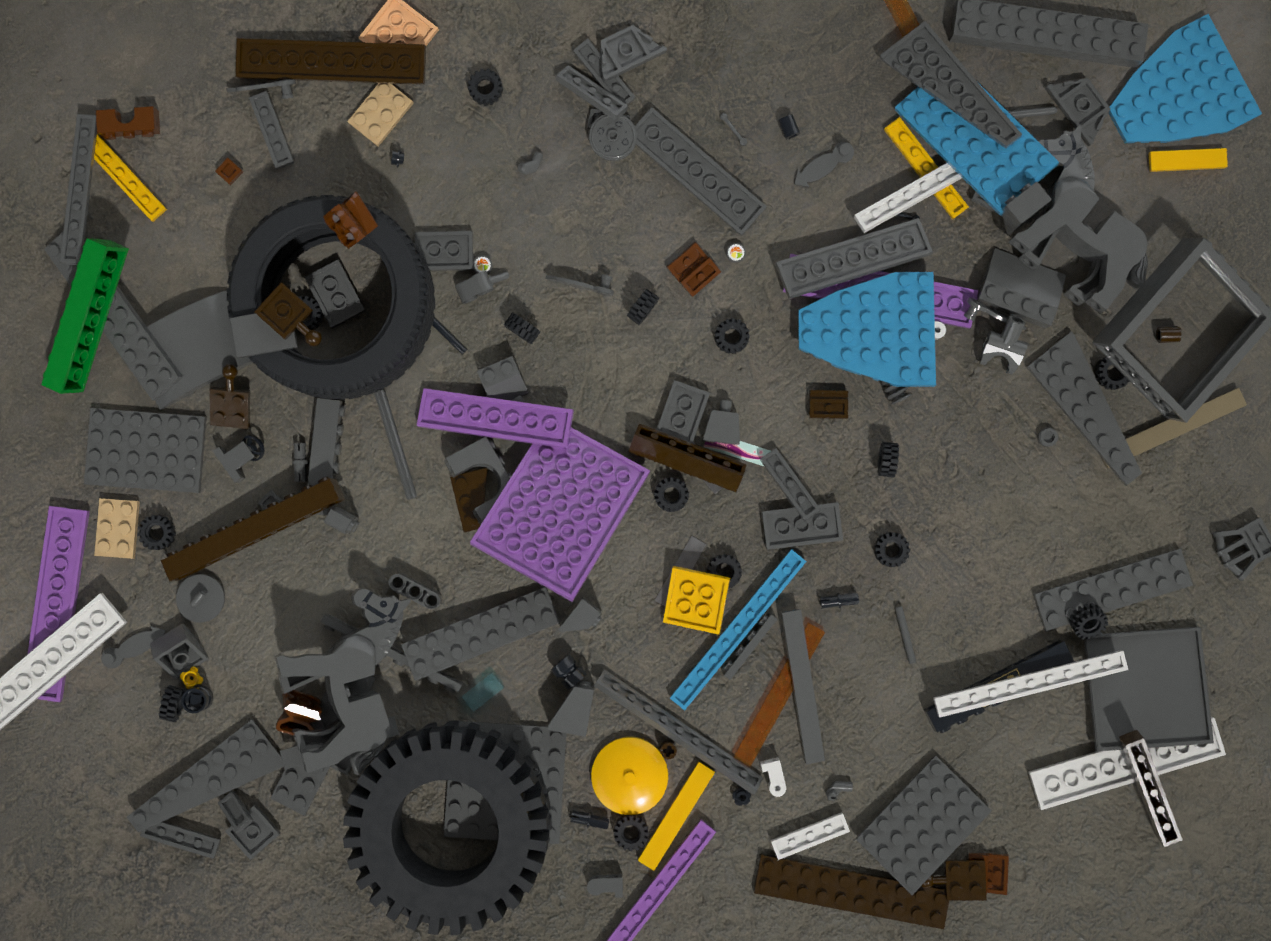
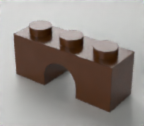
[96,106,160,140]

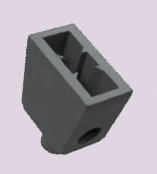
[702,400,740,445]

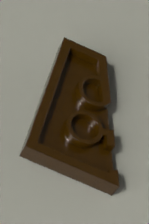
[450,468,488,533]

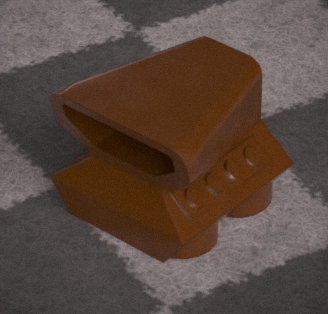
[323,191,378,249]
[276,690,323,736]

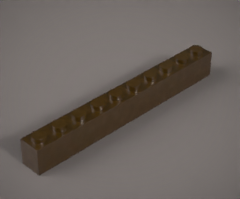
[160,477,345,582]

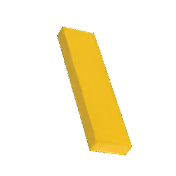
[1148,148,1228,172]

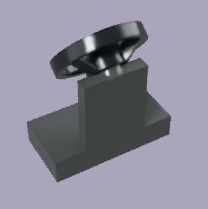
[213,435,265,483]

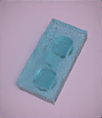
[462,672,504,712]

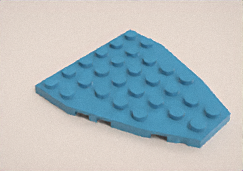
[1109,14,1262,143]
[798,272,936,387]

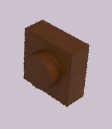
[215,158,243,186]

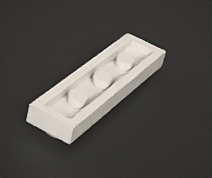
[770,812,850,860]

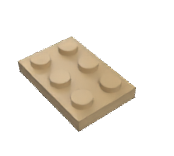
[347,83,414,147]
[94,498,140,559]

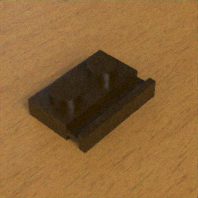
[809,390,848,419]

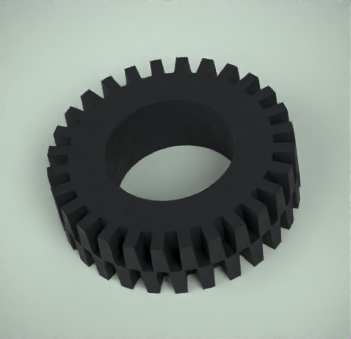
[343,721,552,935]

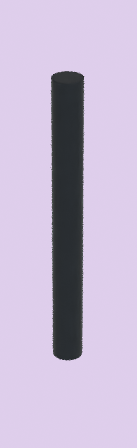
[433,317,467,355]

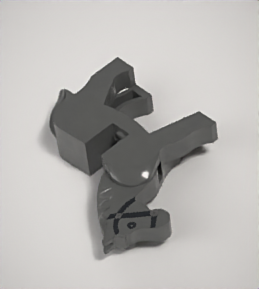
[1009,125,1148,314]
[274,588,411,775]

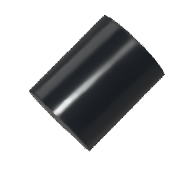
[778,114,800,140]

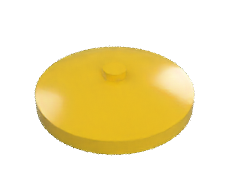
[591,737,668,815]

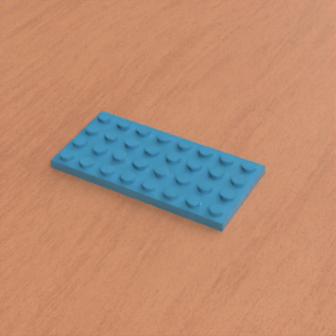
[895,85,1059,216]

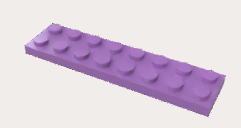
[417,388,574,448]

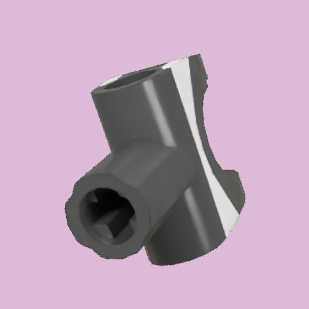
[980,316,1028,375]

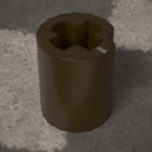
[1156,326,1182,343]
[660,740,677,760]

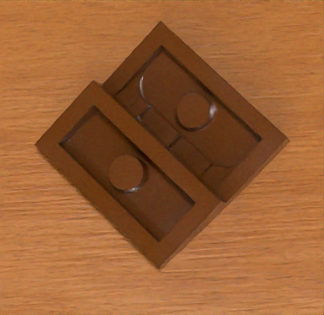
[666,242,721,297]
[968,853,1009,895]

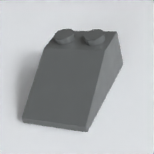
[1003,182,1052,236]

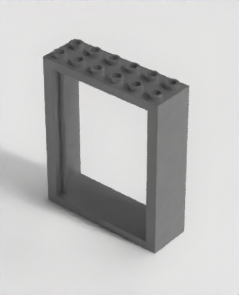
[1092,238,1271,423]

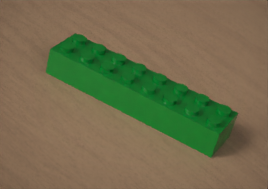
[41,238,129,394]

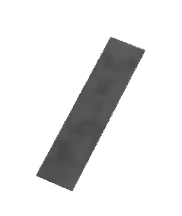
[655,536,706,607]

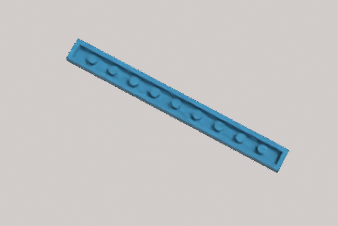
[670,549,807,711]

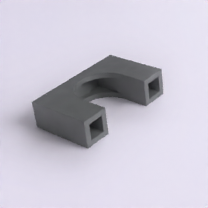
[444,437,512,526]

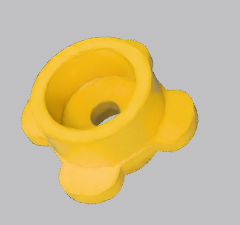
[180,667,203,689]

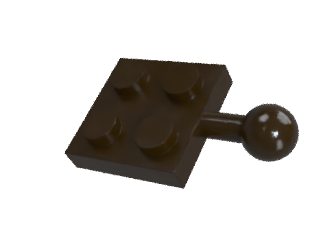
[254,282,322,346]
[210,364,250,429]
[921,860,987,901]

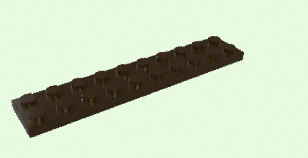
[235,38,426,85]
[754,854,949,930]

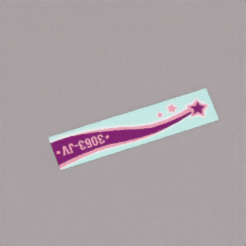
[704,441,771,466]

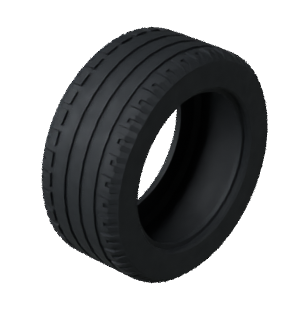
[227,195,435,400]

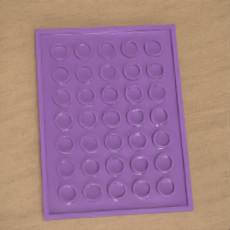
[470,427,650,602]

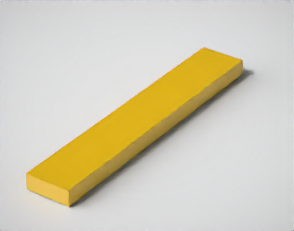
[884,117,969,220]
[94,134,167,222]
[638,761,715,871]

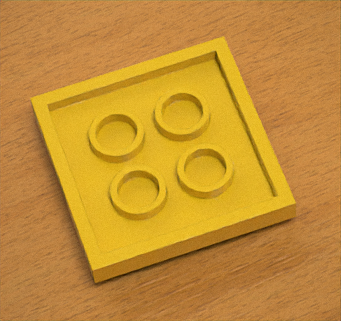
[663,566,730,634]

